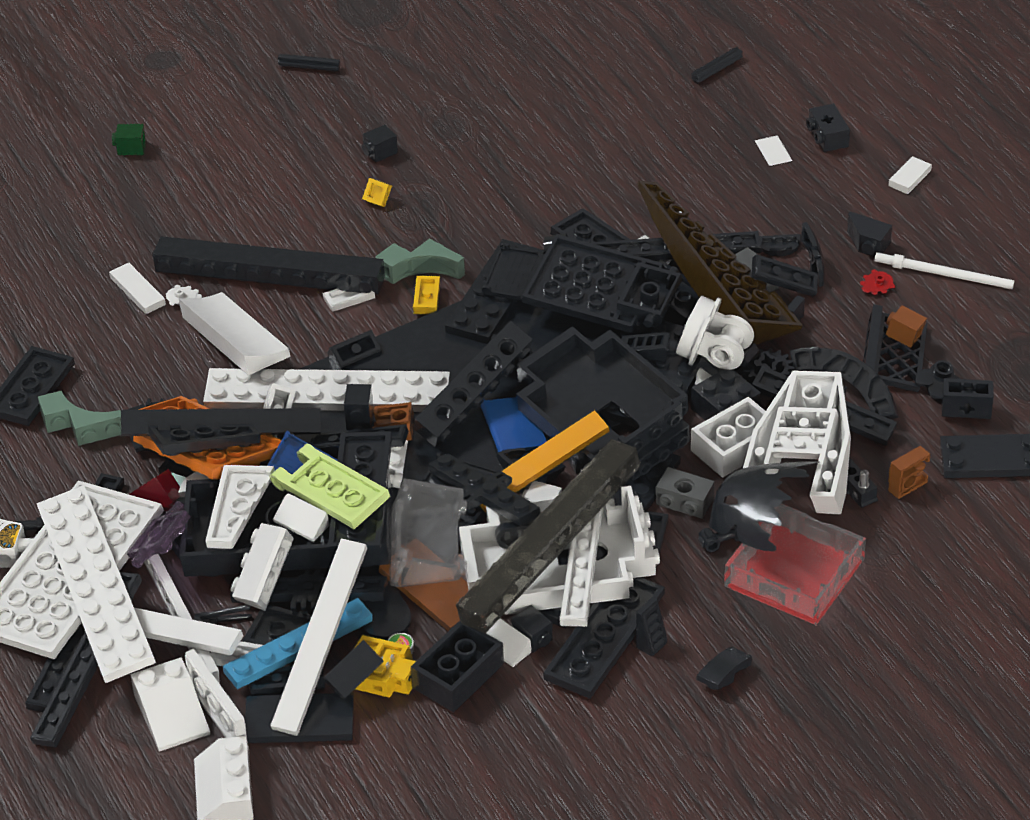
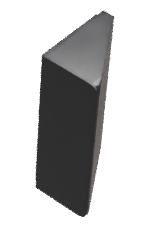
[327,330,382,369]

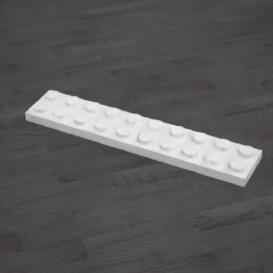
[203,368,450,412]
[37,485,156,683]

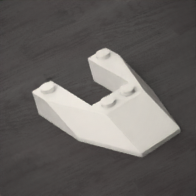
[743,371,851,514]

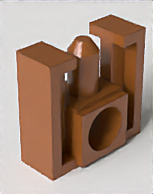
[372,402,414,441]
[888,446,930,499]

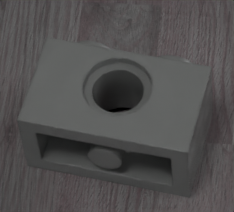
[656,467,715,519]

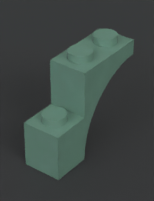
[375,238,465,284]
[38,391,121,446]

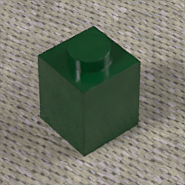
[112,124,146,155]

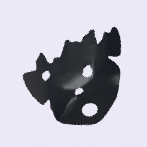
[709,461,819,552]

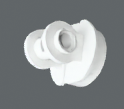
[676,296,754,370]

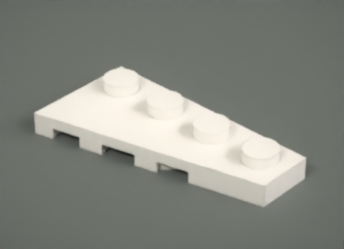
[206,465,275,549]

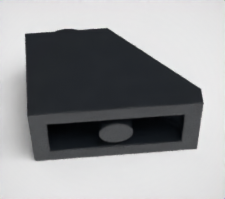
[847,211,892,257]

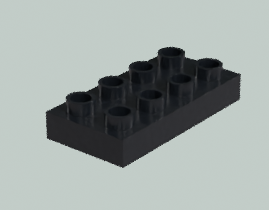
[179,474,392,577]

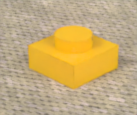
[362,178,392,207]

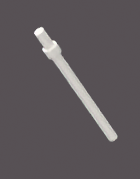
[875,252,1014,289]

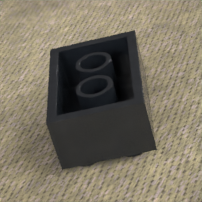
[411,619,504,713]

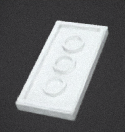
[185,649,249,753]

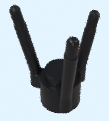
[194,605,252,625]

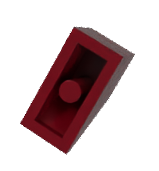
[128,469,180,512]

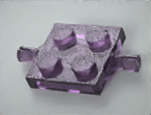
[127,501,191,568]

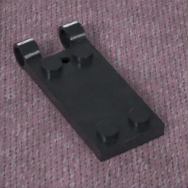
[940,434,1030,478]

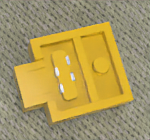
[355,635,416,698]

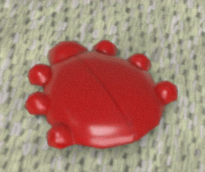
[860,269,895,296]

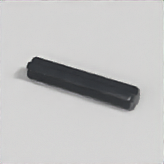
[691,47,743,83]
[278,54,340,71]

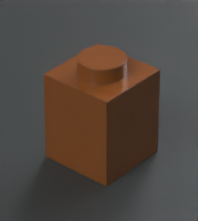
[886,305,927,348]

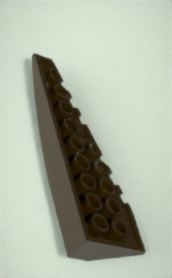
[637,181,803,345]

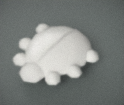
[166,285,202,306]

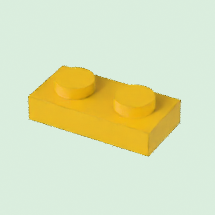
[413,276,440,315]

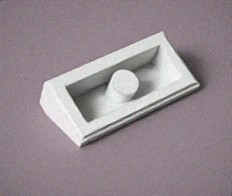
[273,494,330,542]
[481,614,531,667]

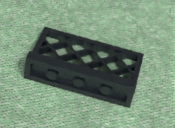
[863,304,927,392]

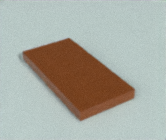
[379,539,488,631]

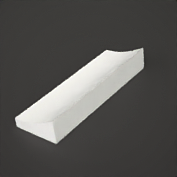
[178,292,290,375]

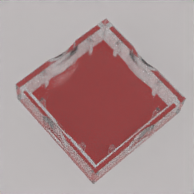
[724,504,866,625]

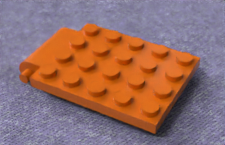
[133,396,281,480]

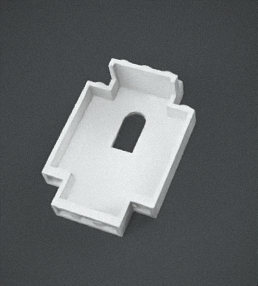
[459,486,660,615]

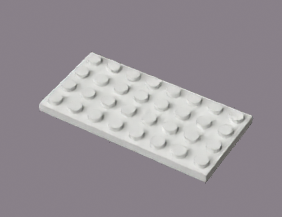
[0,481,164,659]

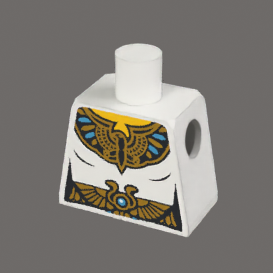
[0,519,33,568]

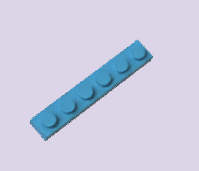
[223,598,372,689]

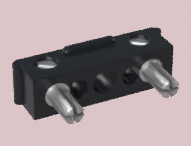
[846,457,878,508]

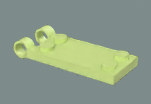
[269,444,390,529]

